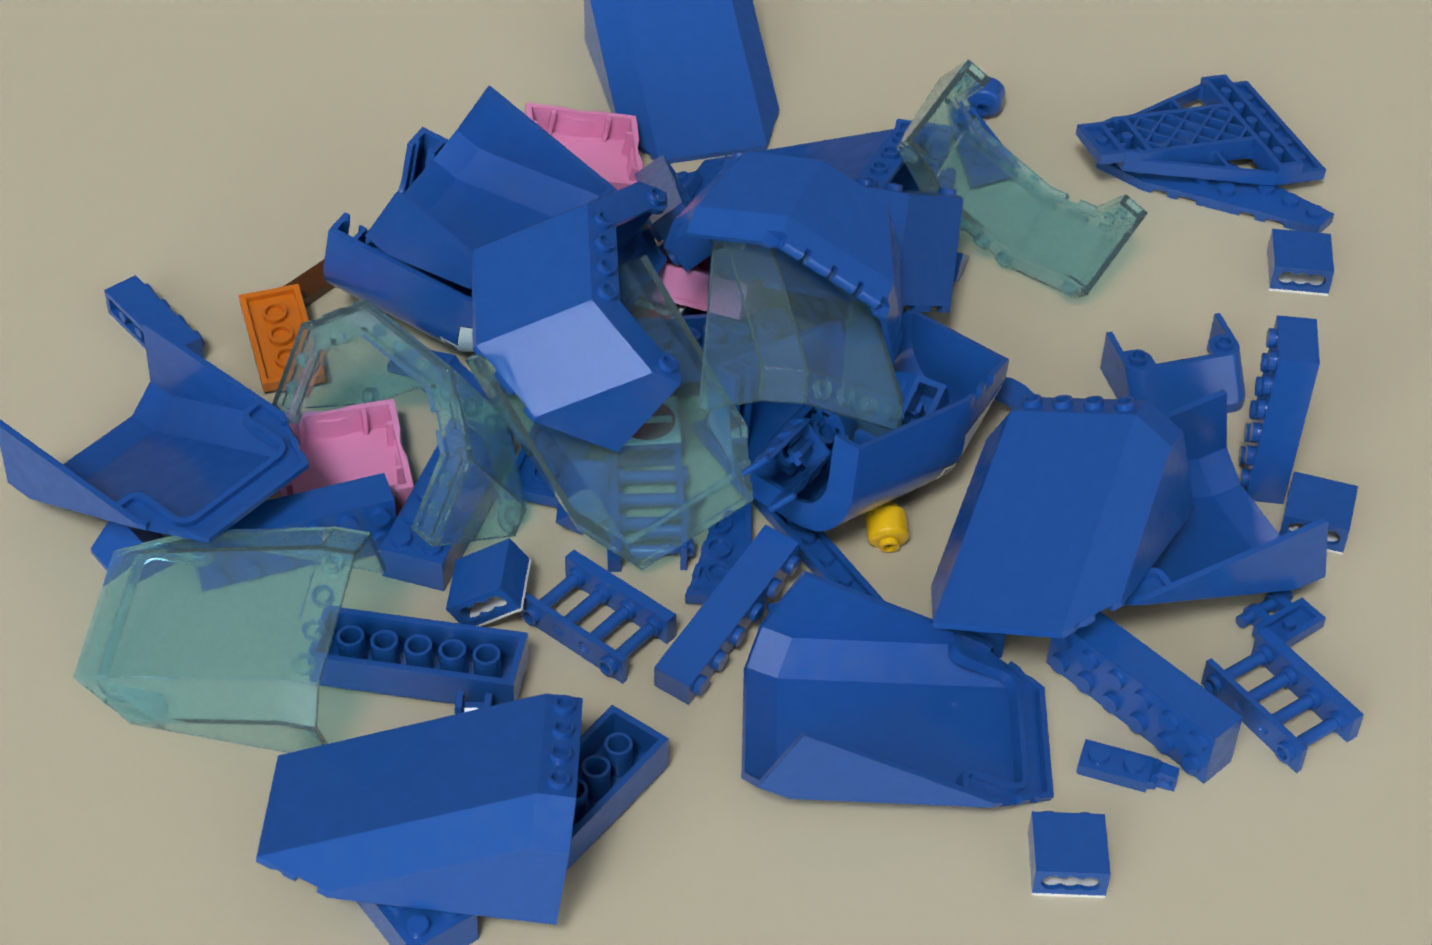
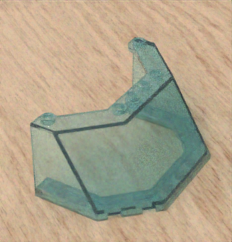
[896,59,1148,299]
[272,299,527,547]

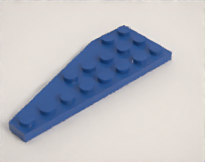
[1096,161,1334,233]

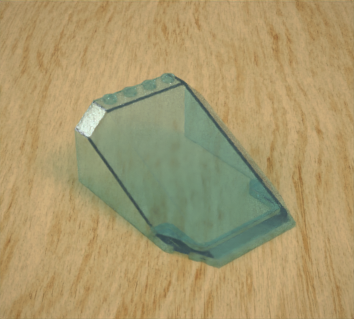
[699,240,903,441]
[465,255,753,570]
[73,527,386,753]

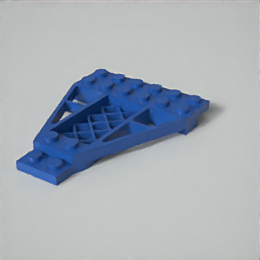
[1075,74,1326,186]

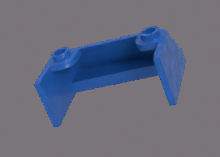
[1100,313,1246,414]

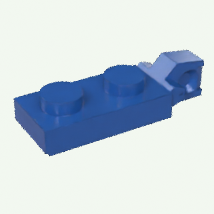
[1076,739,1180,793]

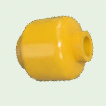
[865,502,910,552]

